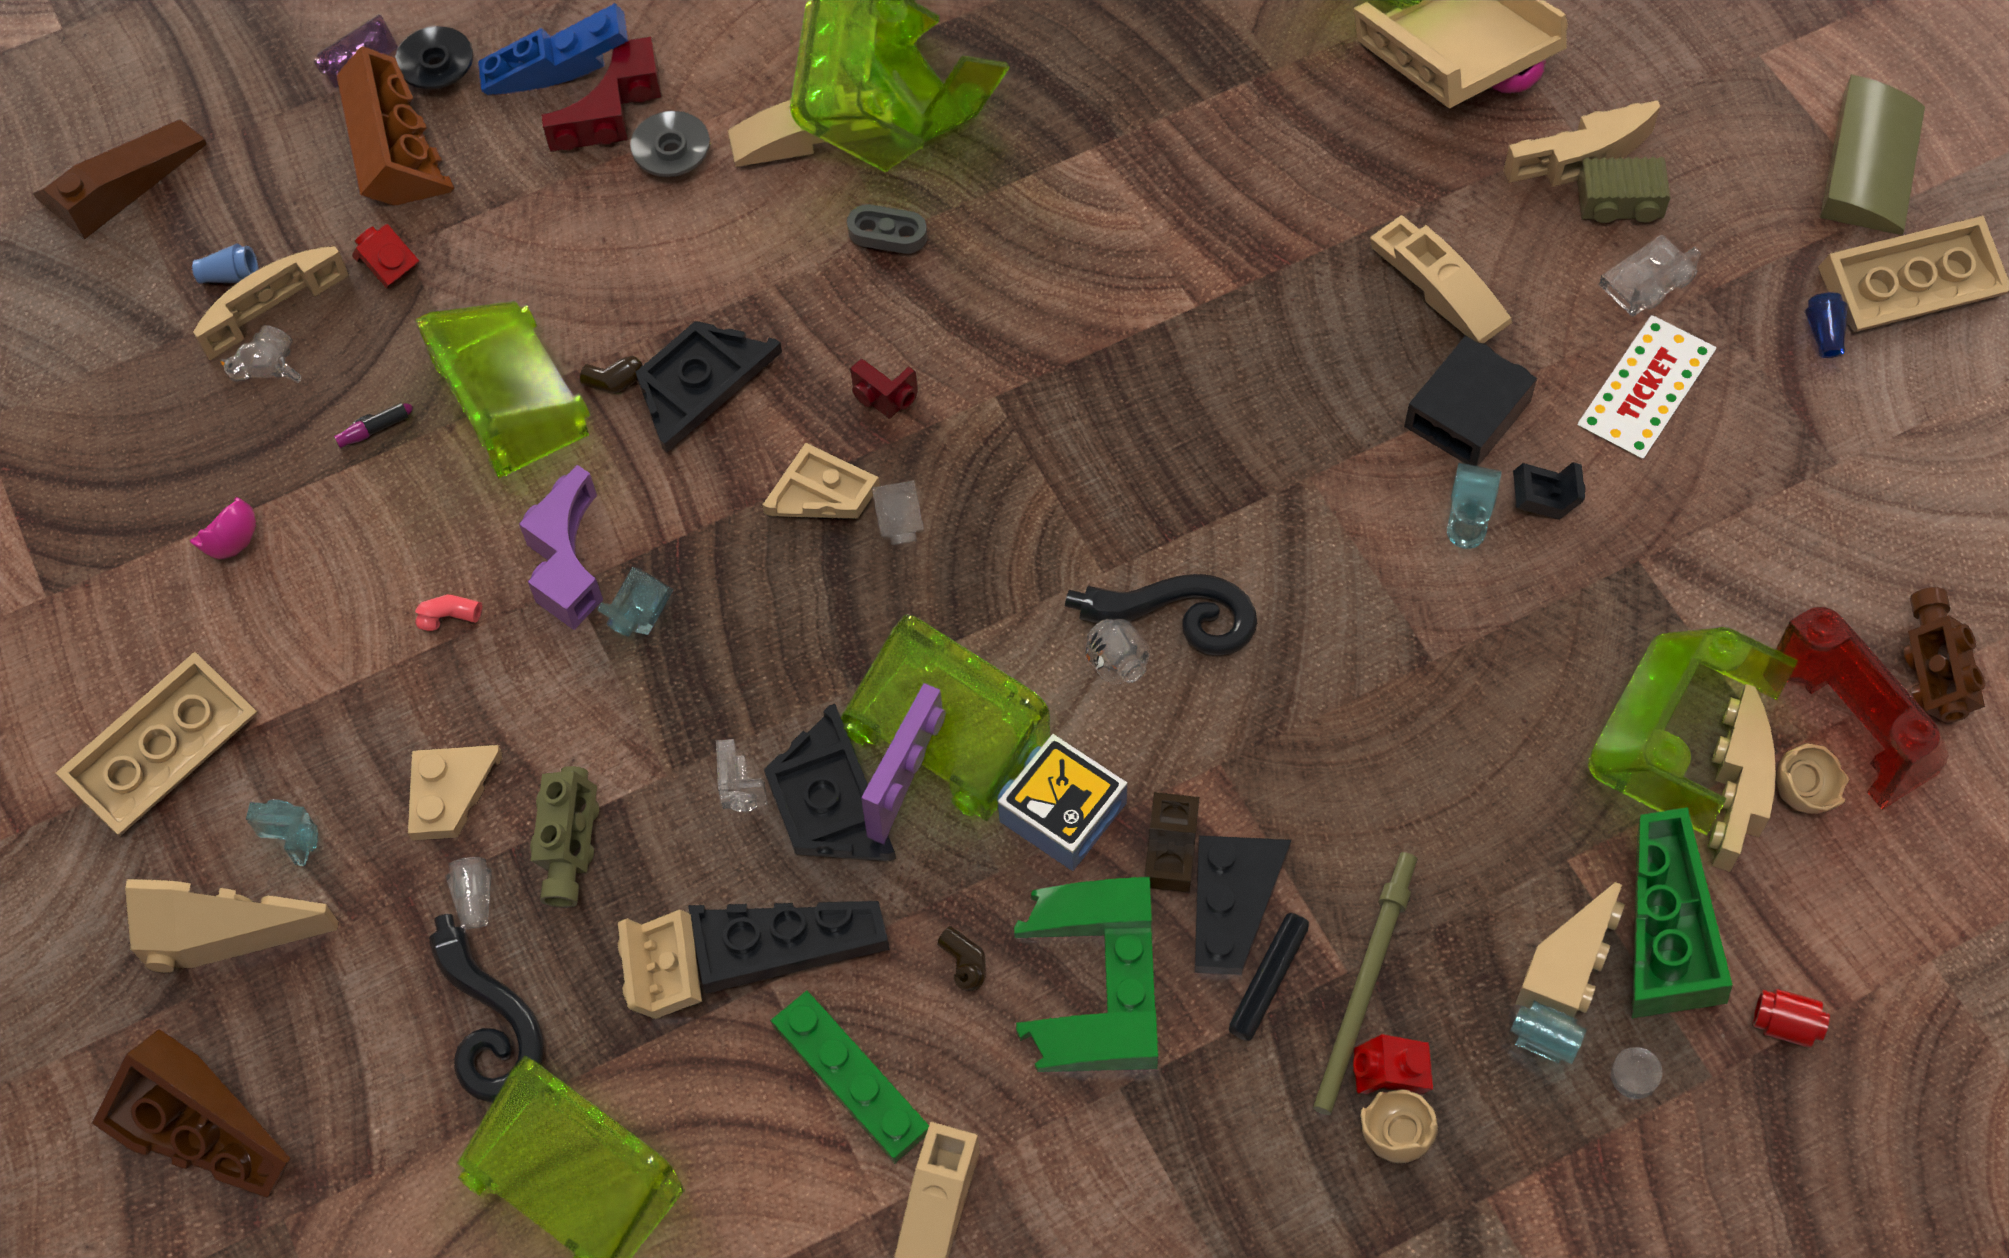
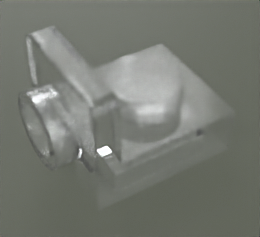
[716,739,768,812]

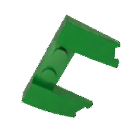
[1014,877,1158,1072]

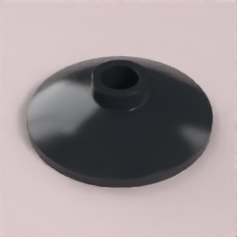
[395,26,473,89]

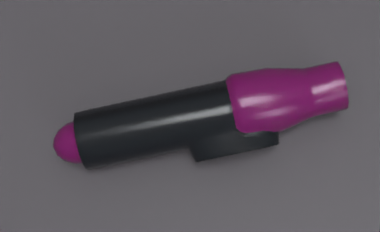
[334,403,413,448]

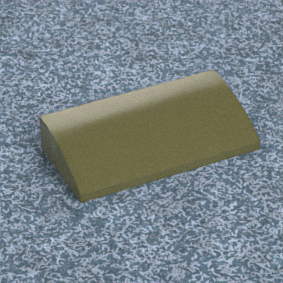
[1820,74,1925,235]

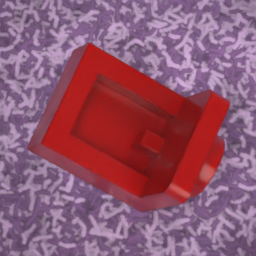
[352,223,419,289]
[1353,1034,1433,1095]

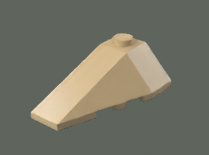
[125,879,338,973]

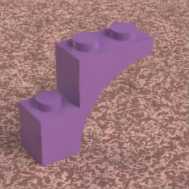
[519,465,603,630]

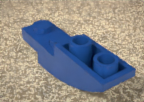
[478,3,628,95]

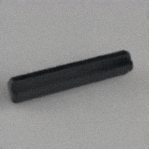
[1229,912,1309,1041]

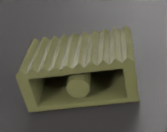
[1577,156,1670,223]

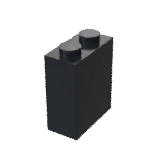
[1404,336,1537,470]

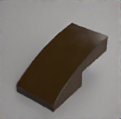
[1144,792,1200,892]

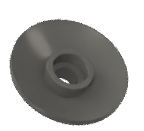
[630,111,710,177]

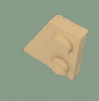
[763,443,880,519]
[408,745,502,841]

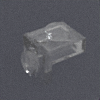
[872,480,924,545]

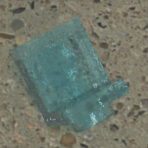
[597,567,674,636]
[246,799,318,866]

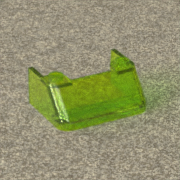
[790,0,940,172]
[833,0,1010,146]
[1588,627,1798,836]

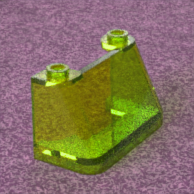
[415,301,590,479]
[841,614,1050,821]
[456,1056,685,1258]

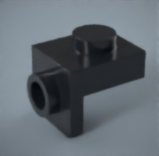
[1513,462,1586,520]

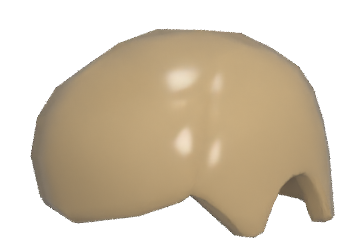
[1775,743,1849,814]
[1360,1089,1438,1163]

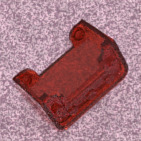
[1764,607,1949,810]

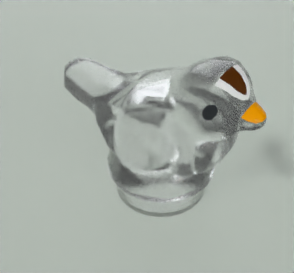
[220,325,302,384]

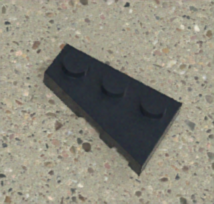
[1194,836,1291,975]

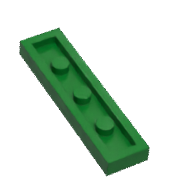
[770,990,929,1164]

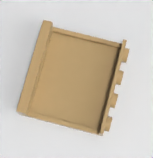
[1354,0,1568,109]

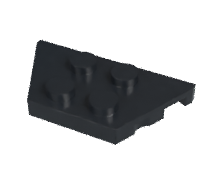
[635,321,782,452]
[764,704,896,861]

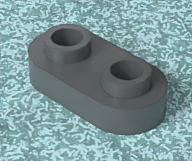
[847,204,927,254]

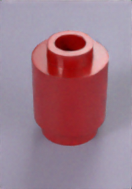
[1752,988,1830,1048]

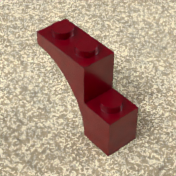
[541,37,662,152]

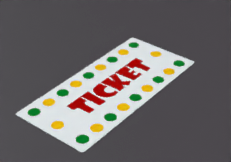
[1578,315,1716,458]

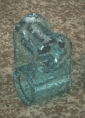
[1447,463,1502,549]

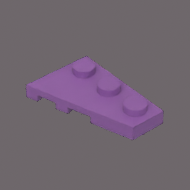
[861,683,946,844]

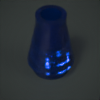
[1805,292,1848,358]

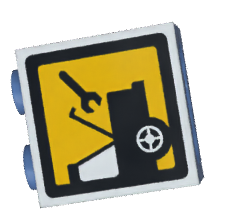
[997,734,1127,871]

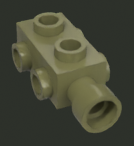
[530,766,599,908]

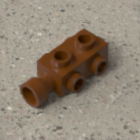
[1904,587,1985,722]

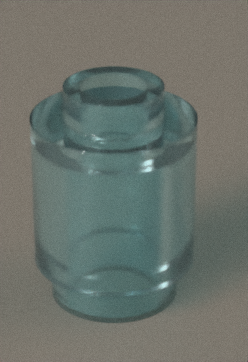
[1510,1000,1587,1064]

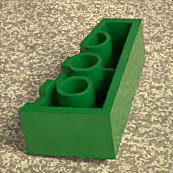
[1632,807,1733,1018]

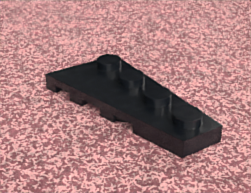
[688,901,890,994]

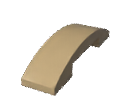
[193,246,349,360]

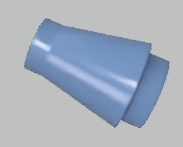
[192,244,258,284]

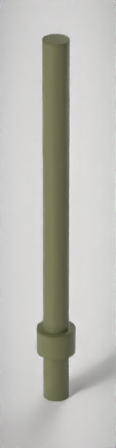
[1313,852,1418,1115]

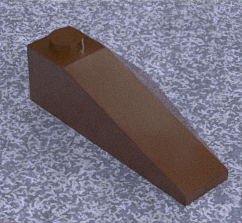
[33,119,207,240]
[92,1029,291,1197]

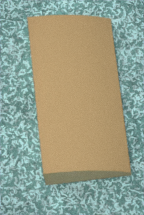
[1818,216,2009,332]
[56,652,258,837]

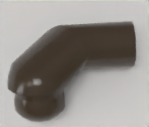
[580,356,643,393]
[937,926,986,991]

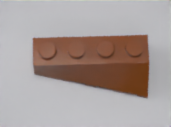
[337,46,454,206]

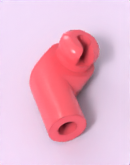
[415,594,482,631]

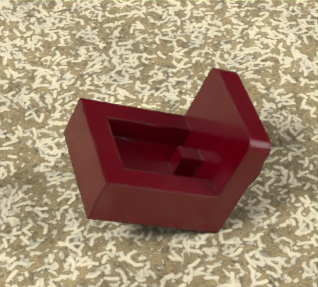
[850,358,918,419]

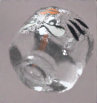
[1084,619,1151,685]

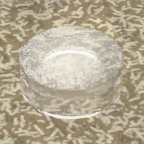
[1611,1047,1663,1099]

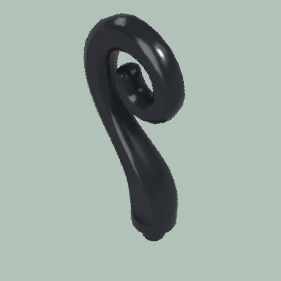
[1065,574,1258,656]
[429,914,544,1103]

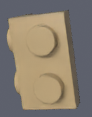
[618,910,702,1019]

